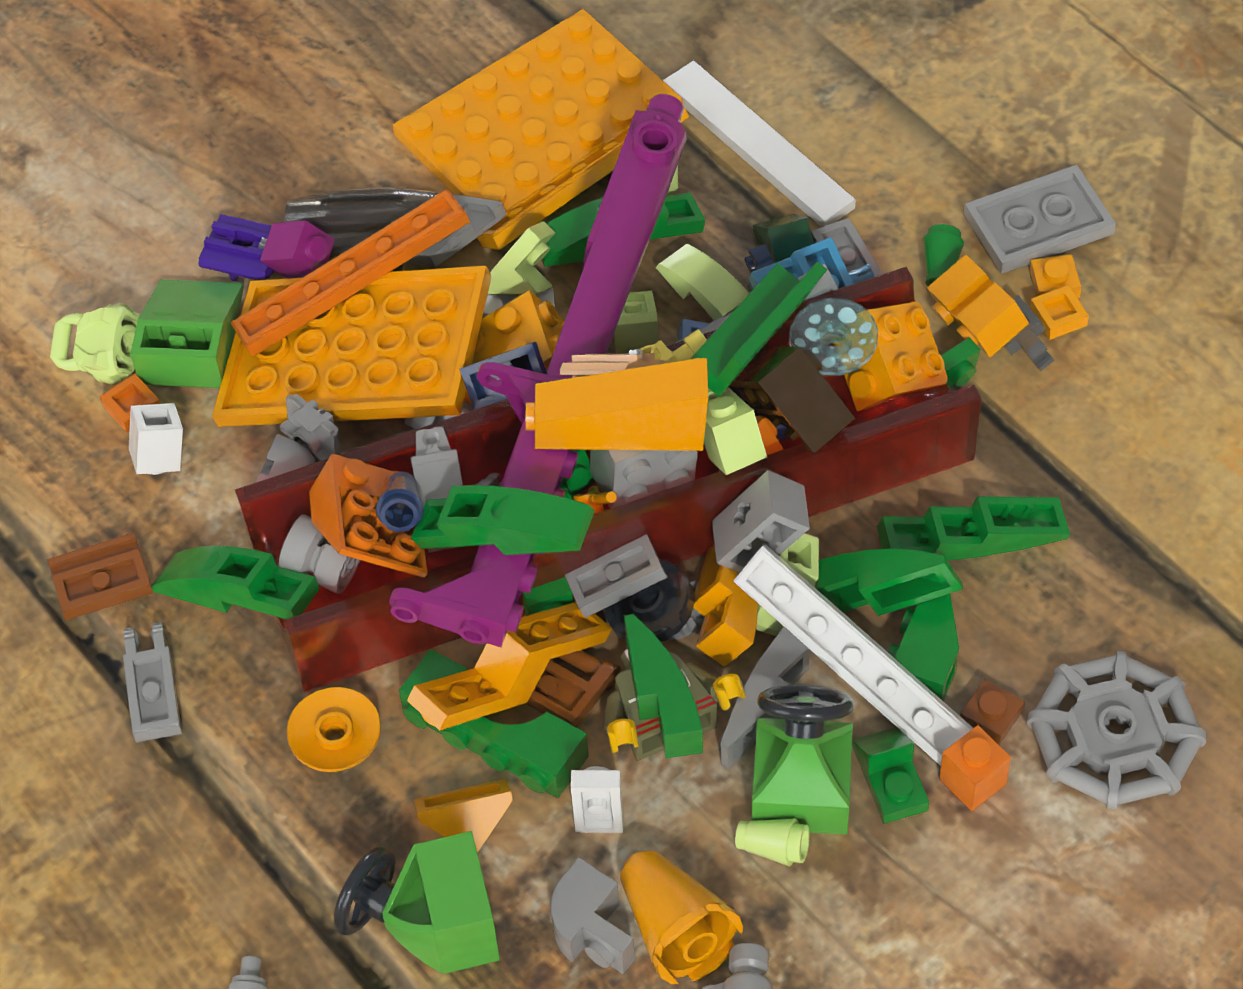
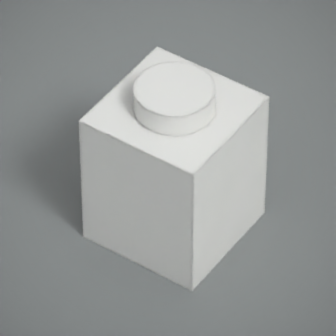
[129,403,183,475]

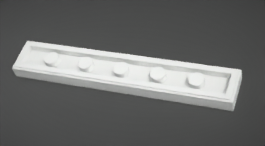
[663,60,856,227]
[734,545,973,766]

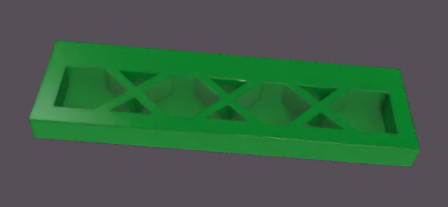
[691,262,827,397]

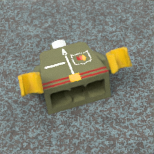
[603,649,747,761]

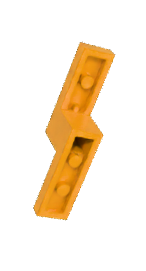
[407,602,612,731]

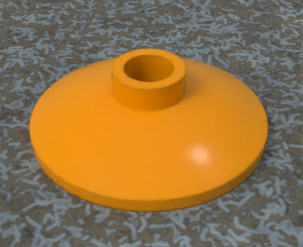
[287,687,381,772]

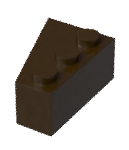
[728,346,855,453]

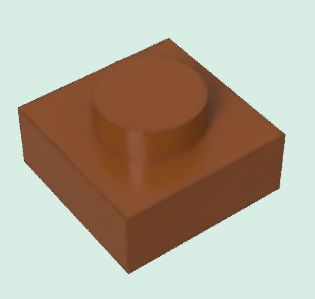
[960,679,1025,745]

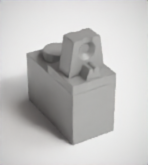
[411,426,464,553]

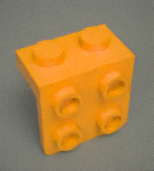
[828,302,948,412]

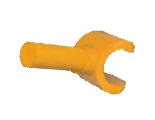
[573,486,617,518]

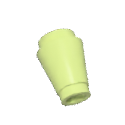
[735,818,810,867]

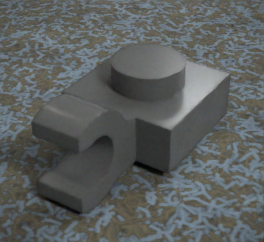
[1004,295,1054,371]

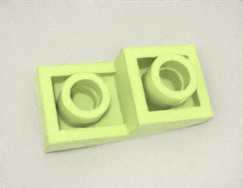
[656,244,750,320]

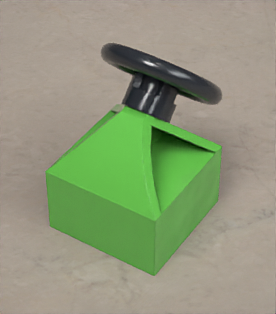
[752,685,854,835]
[334,831,500,974]

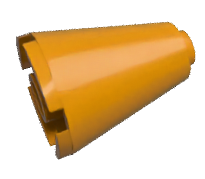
[620,850,743,984]

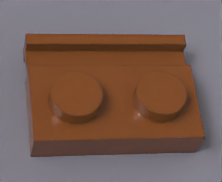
[47,532,153,620]

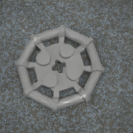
[1027,650,1207,810]

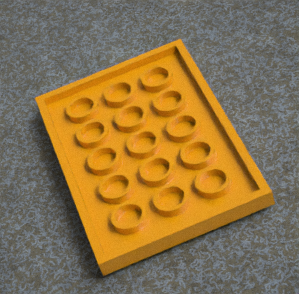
[392,9,683,211]
[212,266,492,427]

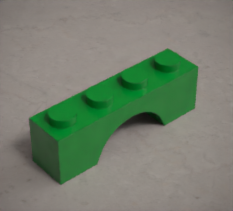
[399,649,589,798]

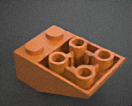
[309,453,427,578]

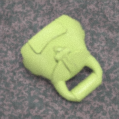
[50,302,140,385]

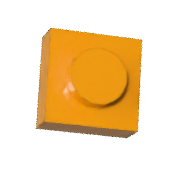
[1029,254,1081,298]
[1029,285,1089,340]

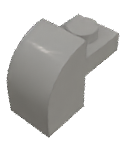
[551,858,635,974]

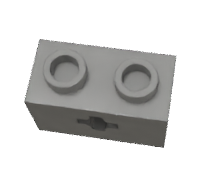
[712,470,810,573]

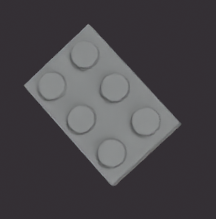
[964,165,1116,274]

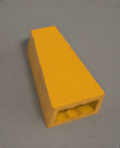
[526,358,708,451]

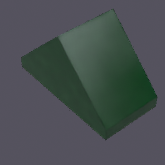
[753,214,814,263]

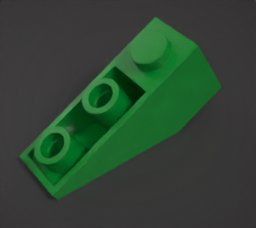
[888,594,959,702]

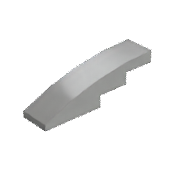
[721,627,810,770]

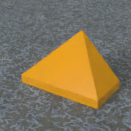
[414,778,513,853]

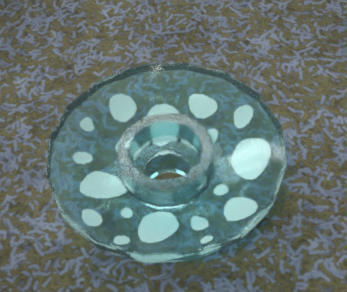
[789,298,878,376]

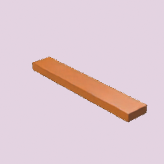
[230,189,470,357]

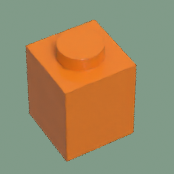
[939,725,1011,811]

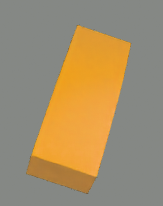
[693,543,758,667]

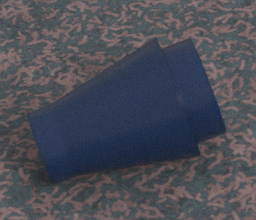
[376,472,423,532]

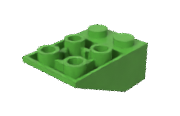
[130,279,244,388]

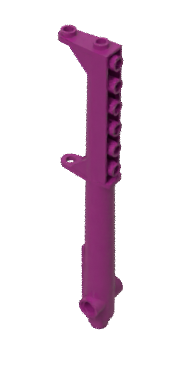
[389,94,687,648]

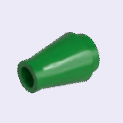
[922,224,964,287]

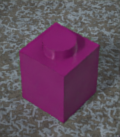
[260,220,335,279]

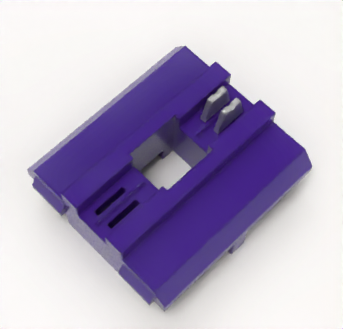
[198,214,275,281]

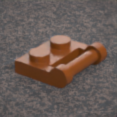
[526,650,621,728]

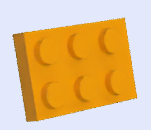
[464,290,565,411]

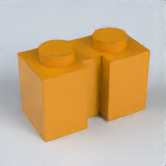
[927,254,1029,357]

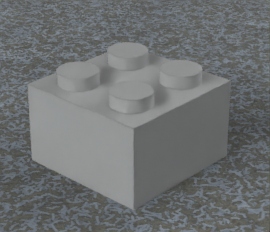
[590,450,698,513]

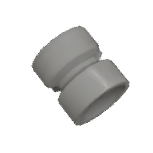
[279,514,360,594]

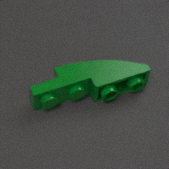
[541,193,705,267]
[411,485,595,555]
[151,545,320,622]

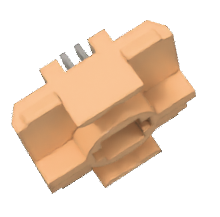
[560,349,665,378]

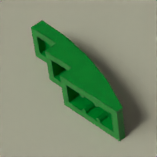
[876,496,1070,561]

